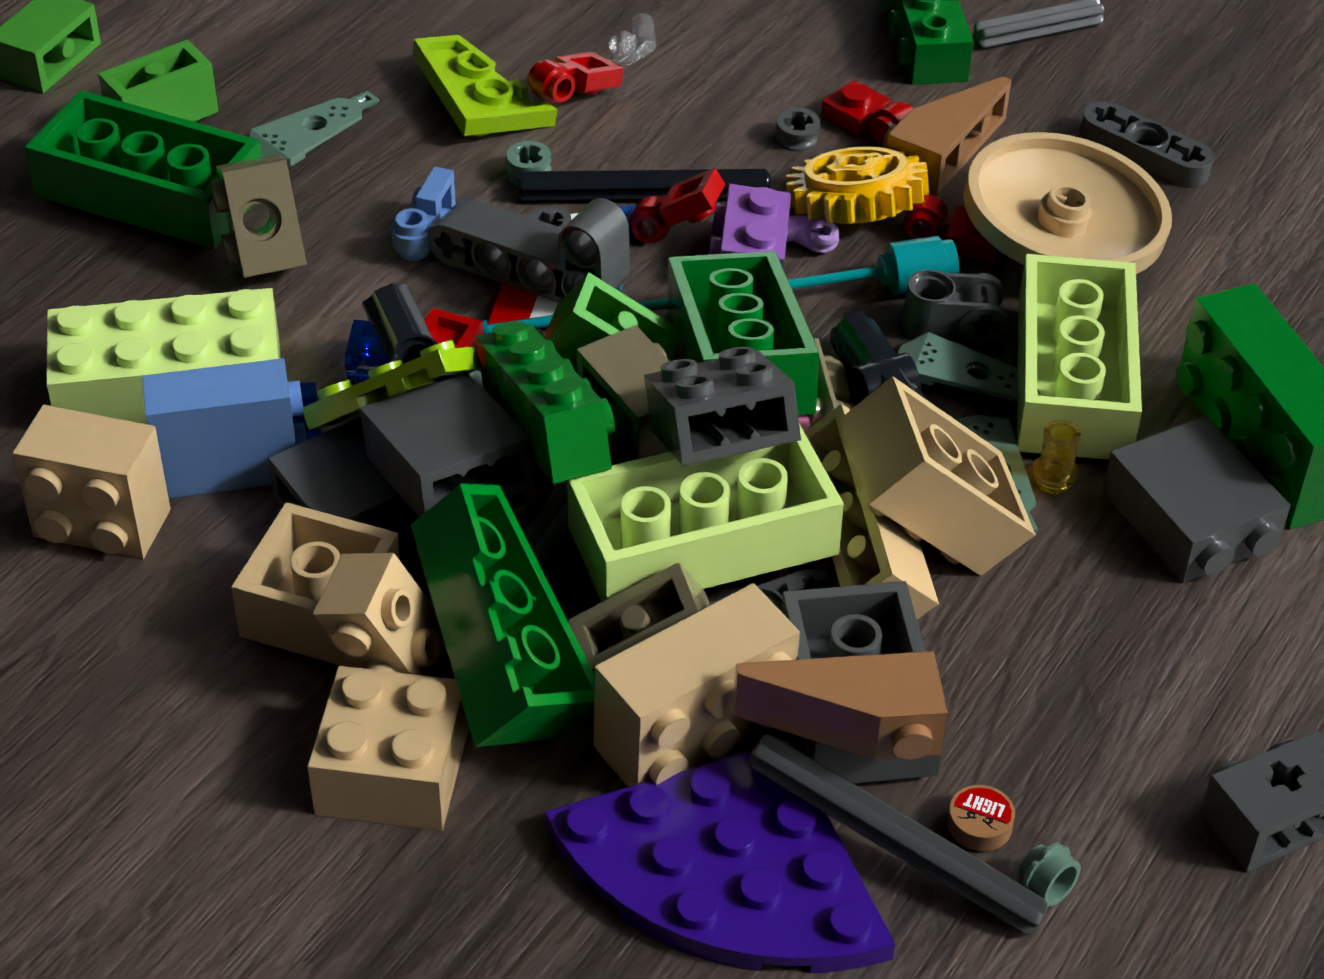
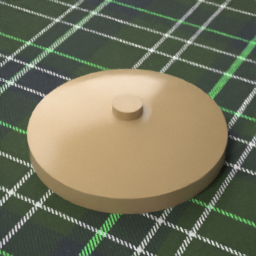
[963,132,1172,274]

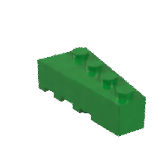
[411,484,595,747]

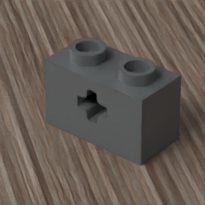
[1200,730,1324,873]

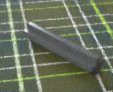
[972,0,1105,49]

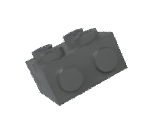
[644,347,801,466]

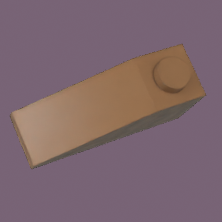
[882,76,1012,195]
[733,651,948,760]

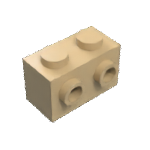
[313,553,445,677]

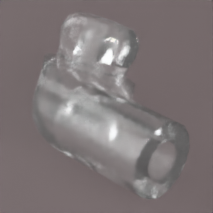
[609,14,657,65]

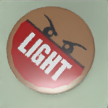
[947,785,1015,851]

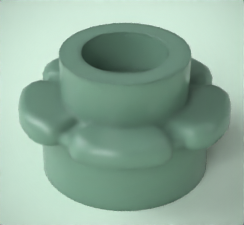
[1019,842,1081,907]

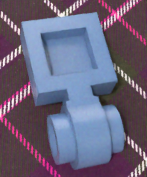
[391,166,456,261]

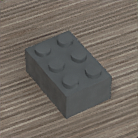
[782,581,946,783]

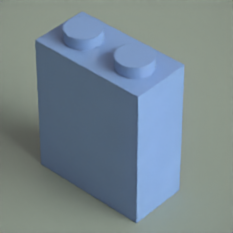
[142,358,307,498]

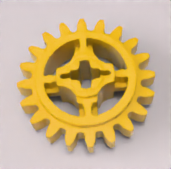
[786,147,929,224]

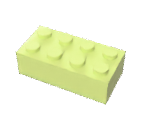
[1017,254,1142,460]
[47,288,281,424]
[567,424,844,602]

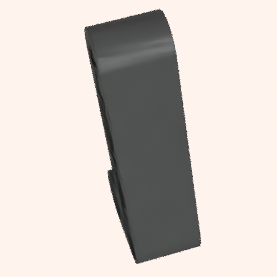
[427,198,630,303]

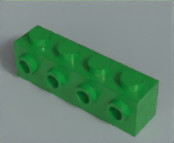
[880,0,974,85]
[475,321,615,484]

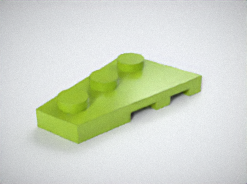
[412,35,558,136]
[303,340,483,430]

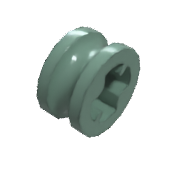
[506,141,552,187]

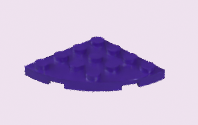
[545,740,895,973]

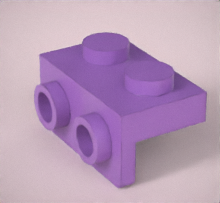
[709,184,791,268]

